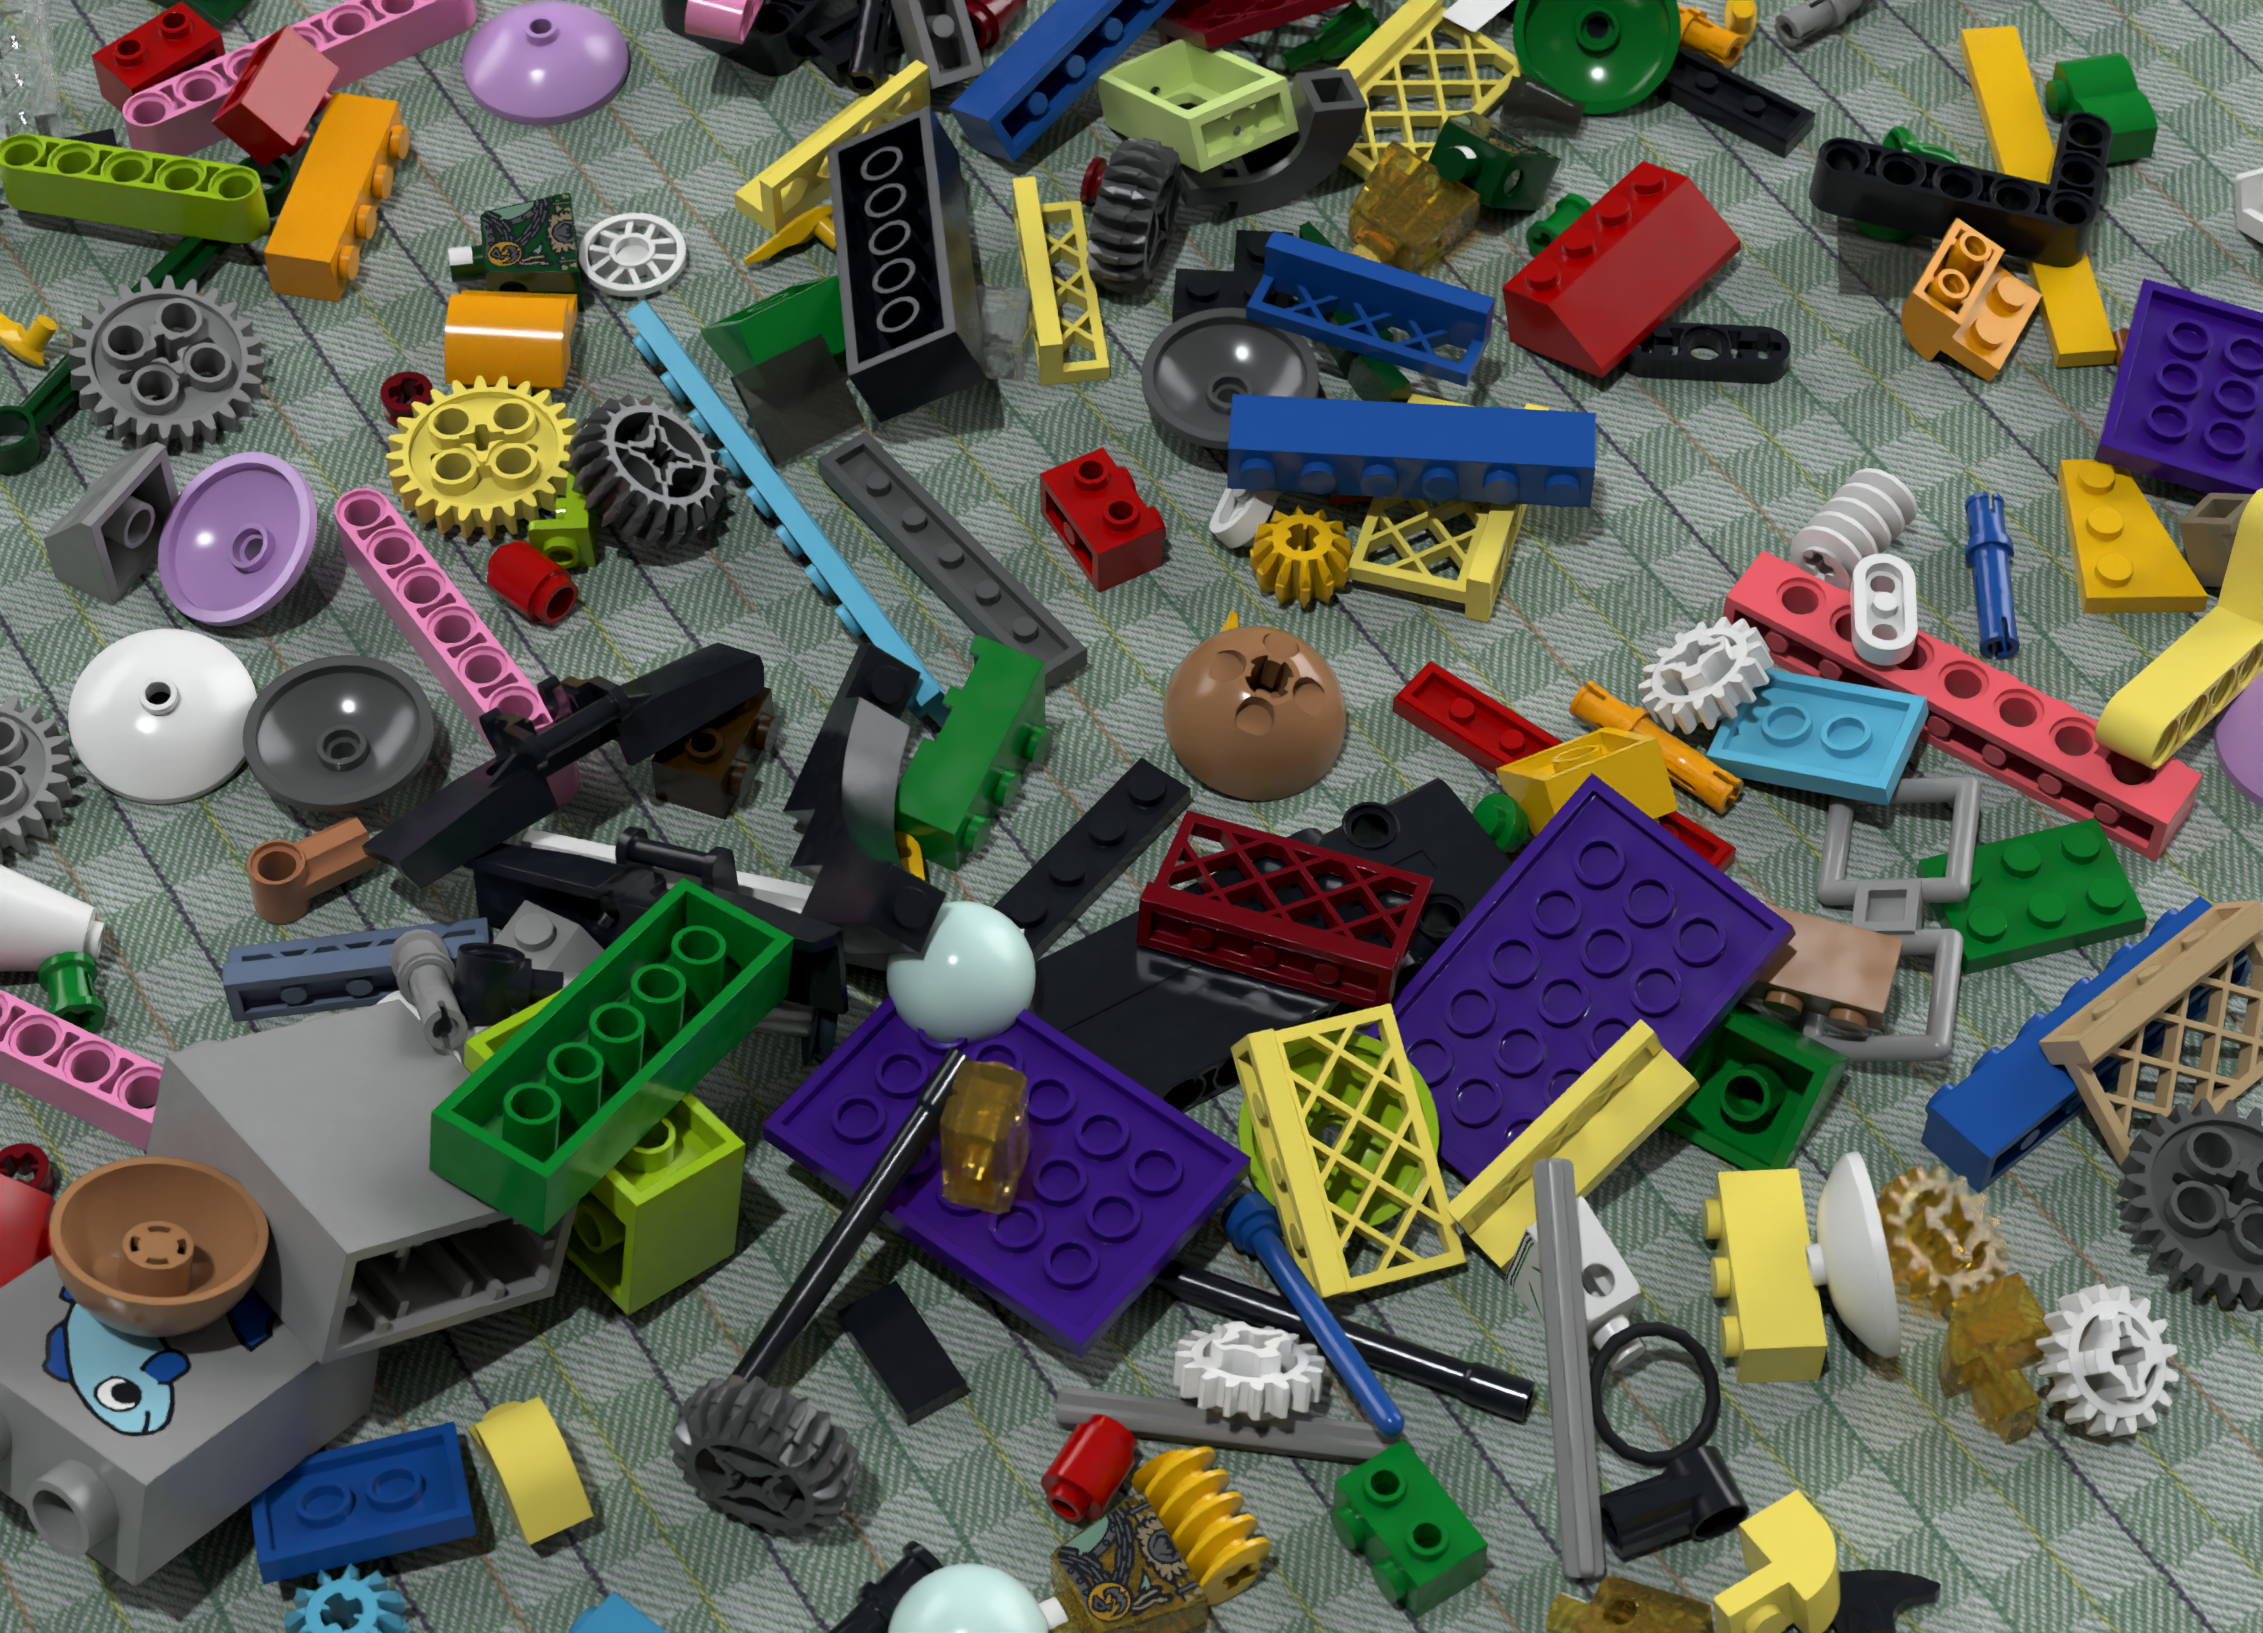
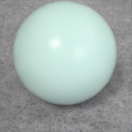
[887,901,1036,1044]
[888,1563,1048,1633]

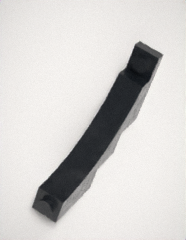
[783,643,947,953]

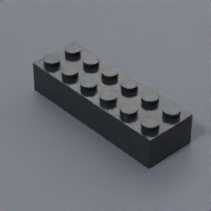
[827,105,987,423]

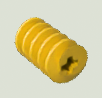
[1131,1446,1272,1605]

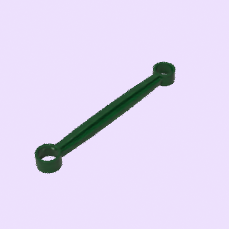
[0,156,293,474]

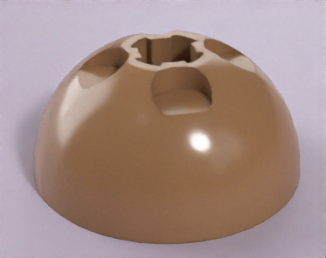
[1163,626,1346,801]
[50,1156,269,1337]

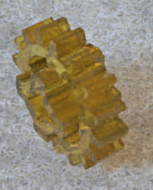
[1876,1165,2009,1312]

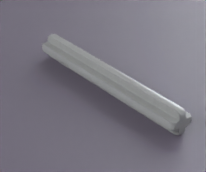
[1055,1387,1400,1464]

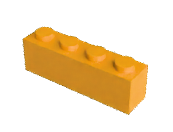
[263,92,410,302]

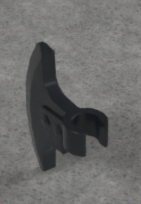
[1830,1569,1941,1633]

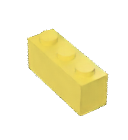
[1701,1168,1828,1384]

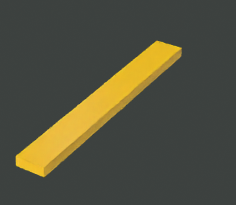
[1959,26,2117,368]

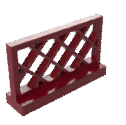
[1156,0,1356,50]
[1136,810,1434,1009]

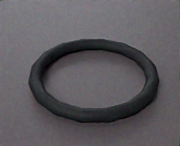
[1590,1321,1721,1466]

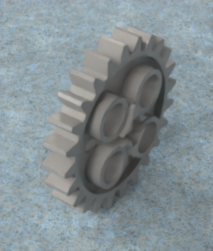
[69,275,264,451]
[0,695,75,864]

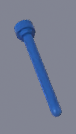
[1221,1192,1405,1437]

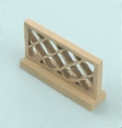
[2038,900,2263,1176]

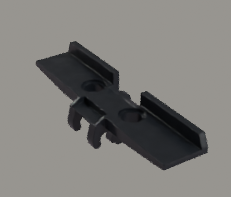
[362,642,764,889]
[463,826,849,1015]

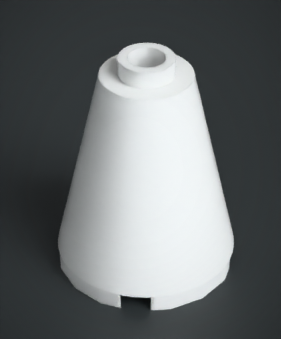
[0,864,106,972]

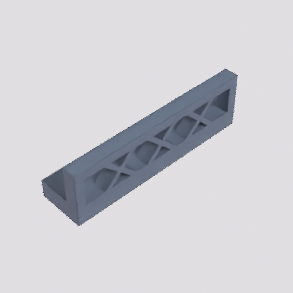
[222,917,490,1022]

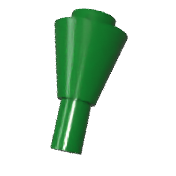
[1280,1,1380,74]

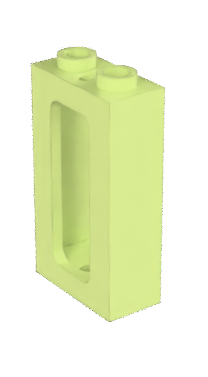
[1095,39,1299,172]

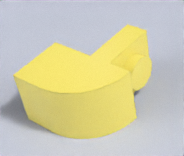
[467,1396,594,1545]
[1712,1489,1841,1633]

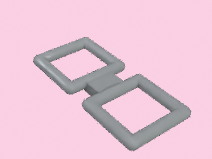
[1797,776,1982,1062]

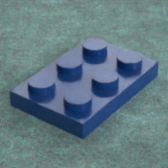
[250,1421,477,1584]

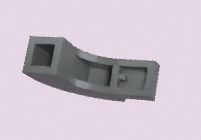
[1180,68,1368,218]

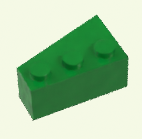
[894,634,1051,872]

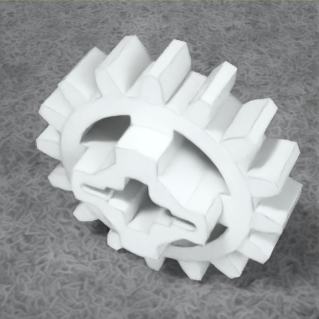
[1638,617,1774,734]
[2036,1284,2179,1437]
[1172,1321,1325,1421]

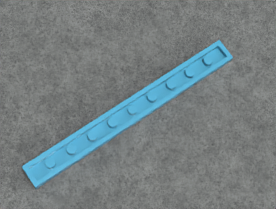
[626,300,952,728]

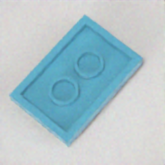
[1706,669,1929,806]

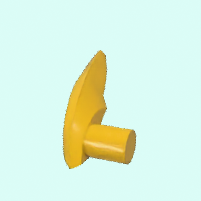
[1724,0,1757,47]
[743,205,836,266]
[0,311,58,366]

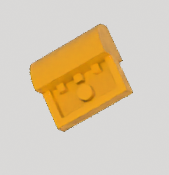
[1901,218,2042,382]
[444,290,578,392]

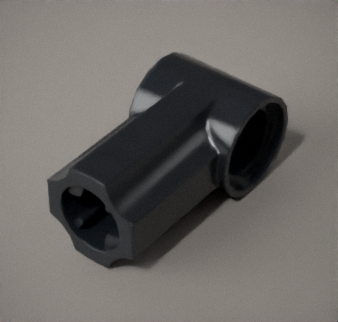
[1599,1446,1750,1558]

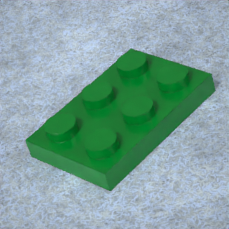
[1916,818,2147,975]

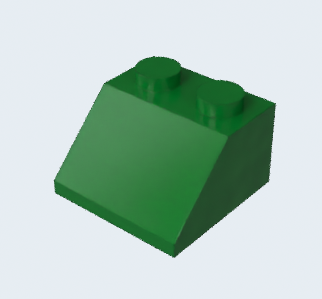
[700,275,847,396]
[1661,1001,1850,1171]

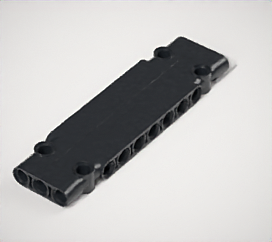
[1027,778,1512,1112]

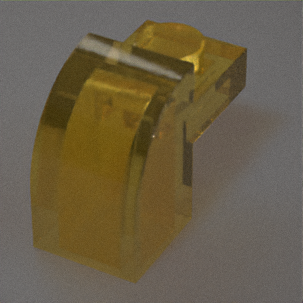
[1937,1272,2052,1446]

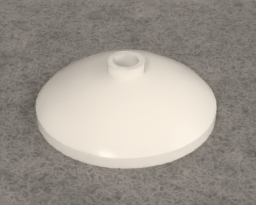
[68,629,257,804]
[1805,1151,1901,1358]

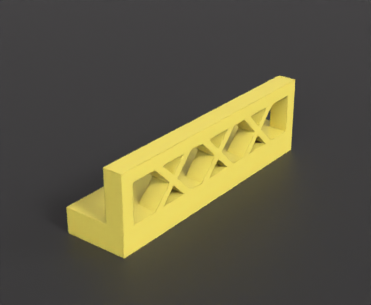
[734,59,931,235]
[1012,176,1110,386]
[1445,1019,1700,1274]

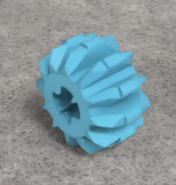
[284,1563,409,1633]

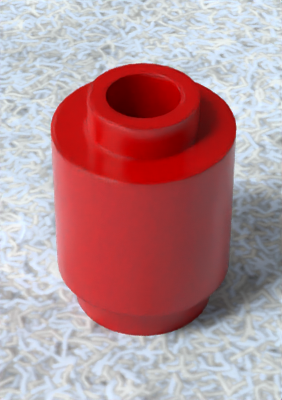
[487,540,578,624]
[1041,1414,1138,1522]

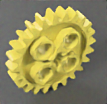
[386,376,578,539]

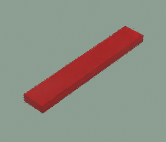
[1392,661,1736,873]

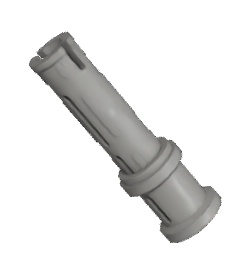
[389,929,468,1050]

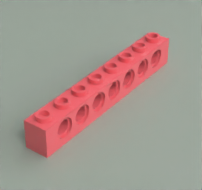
[1722,550,2203,862]

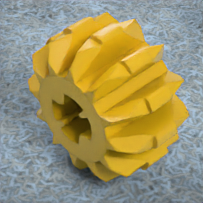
[1250,504,1353,609]

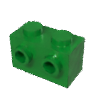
[1330,1439,1488,1620]

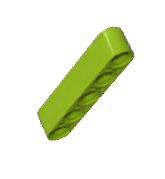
[0,134,271,243]

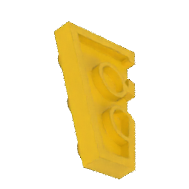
[2057,459,2208,613]

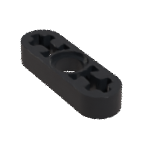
[1619,321,1791,384]

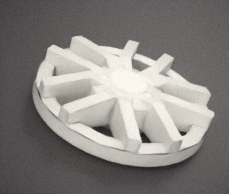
[578,213,686,302]

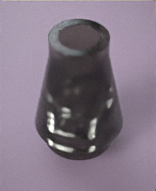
[1499,74,1585,135]

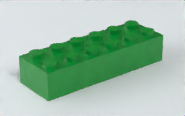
[429,878,794,1236]

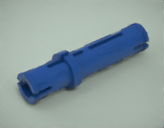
[1964,491,2020,660]

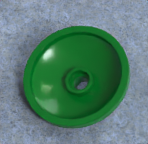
[1513,0,1681,114]

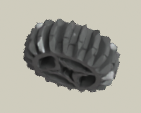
[1086,138,1182,295]
[566,393,727,550]
[669,1374,861,1537]

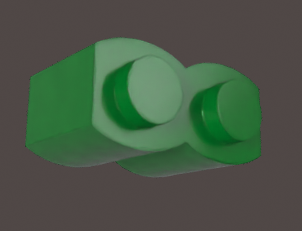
[2045,53,2158,163]

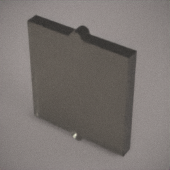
[1836,216,1933,301]
[730,334,865,466]

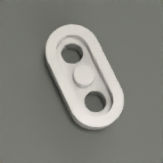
[1210,486,1283,548]
[1850,553,1918,665]

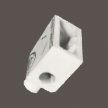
[1504,1196,1647,1371]

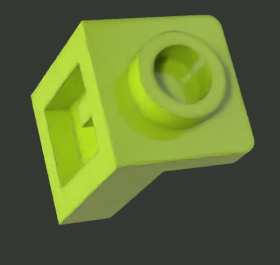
[528,473,599,569]

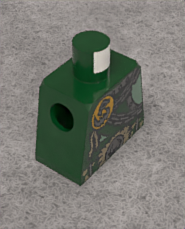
[1425,111,1561,211]
[448,193,584,312]

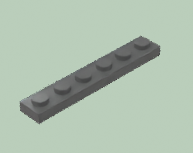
[818,431,1087,690]

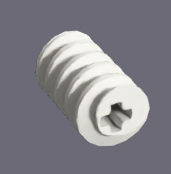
[1790,468,1918,591]

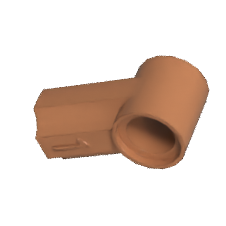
[247,817,379,924]

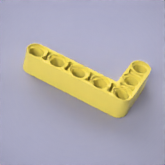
[2094,488,2263,770]

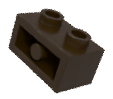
[651,687,780,820]

